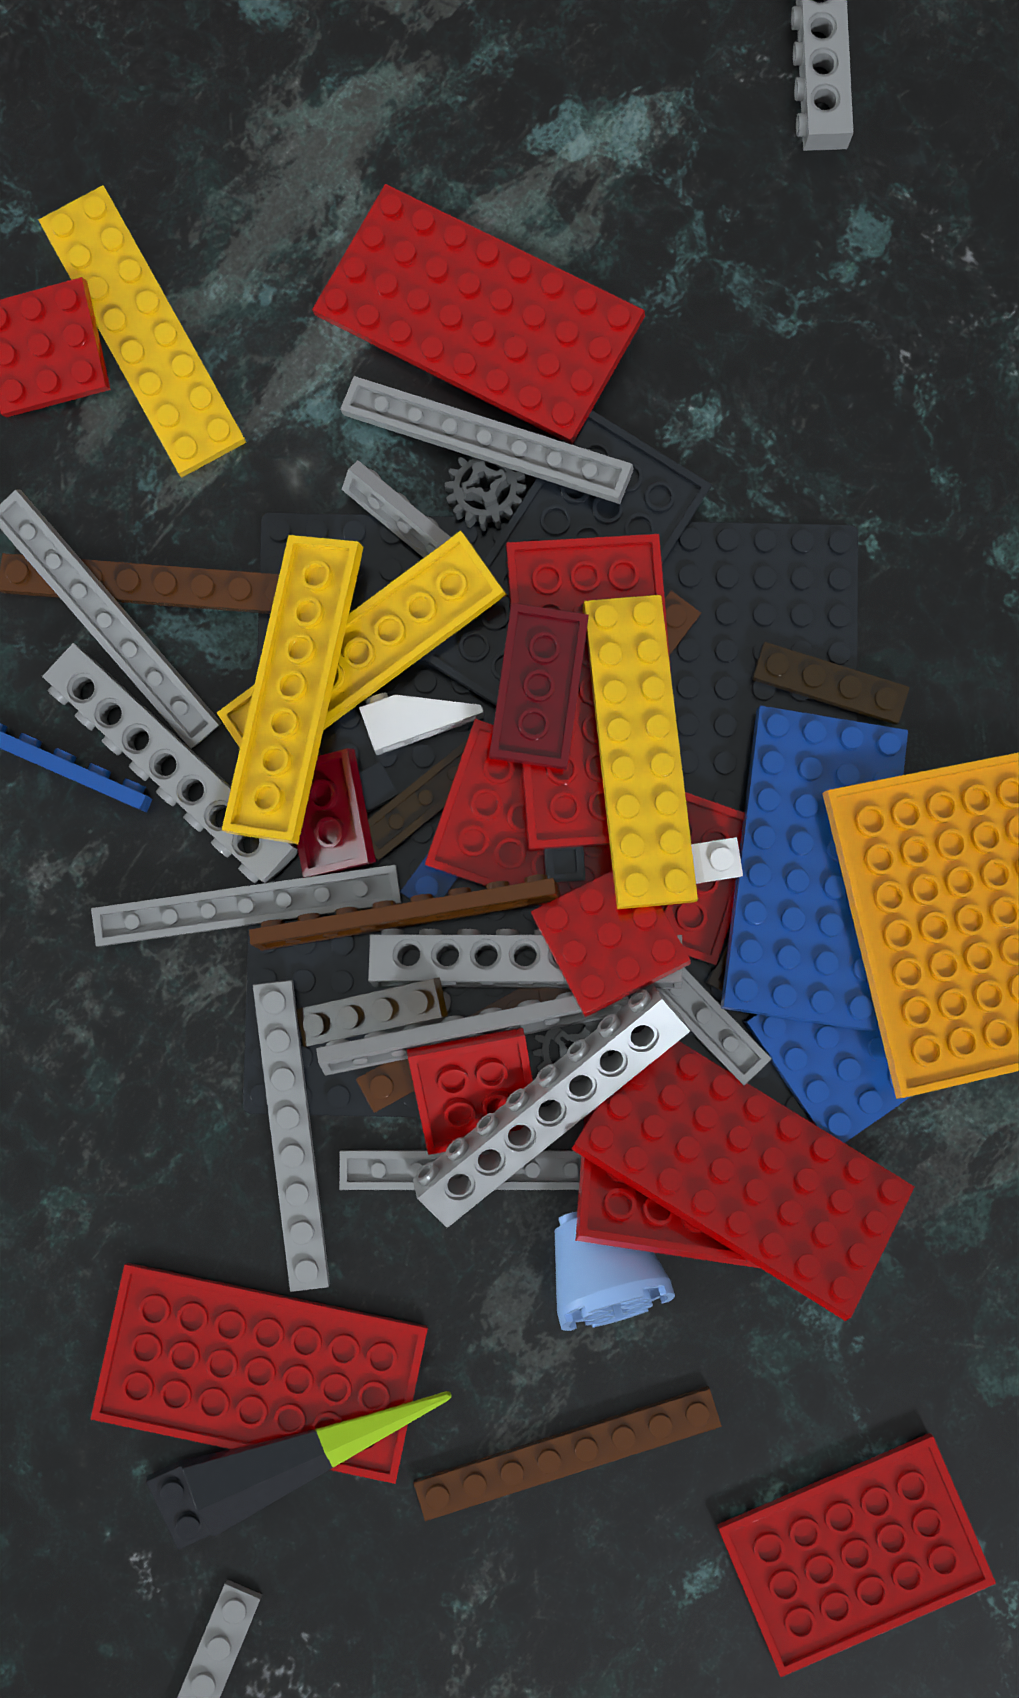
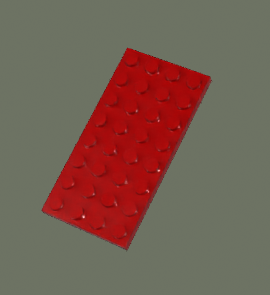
[312,184,645,445]
[506,534,671,850]
[424,719,745,965]
[571,1027,915,1321]
[91,1263,428,1484]

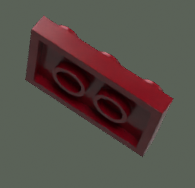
[297,748,376,878]

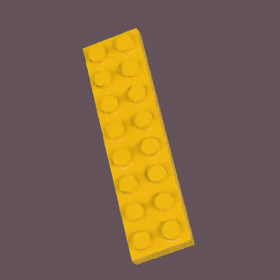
[38,185,246,478]
[217,531,507,748]
[222,535,364,844]
[583,595,698,909]

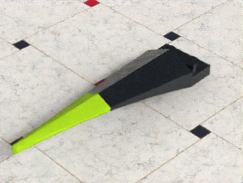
[146,1391,451,1550]

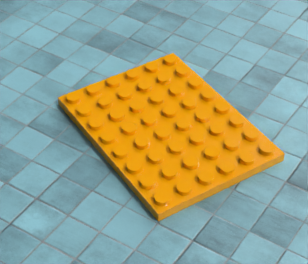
[822,753,1019,1099]

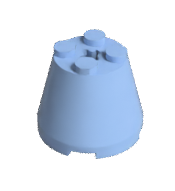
[554,1212,675,1331]

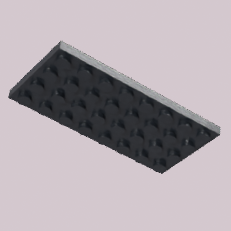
[422,410,712,706]

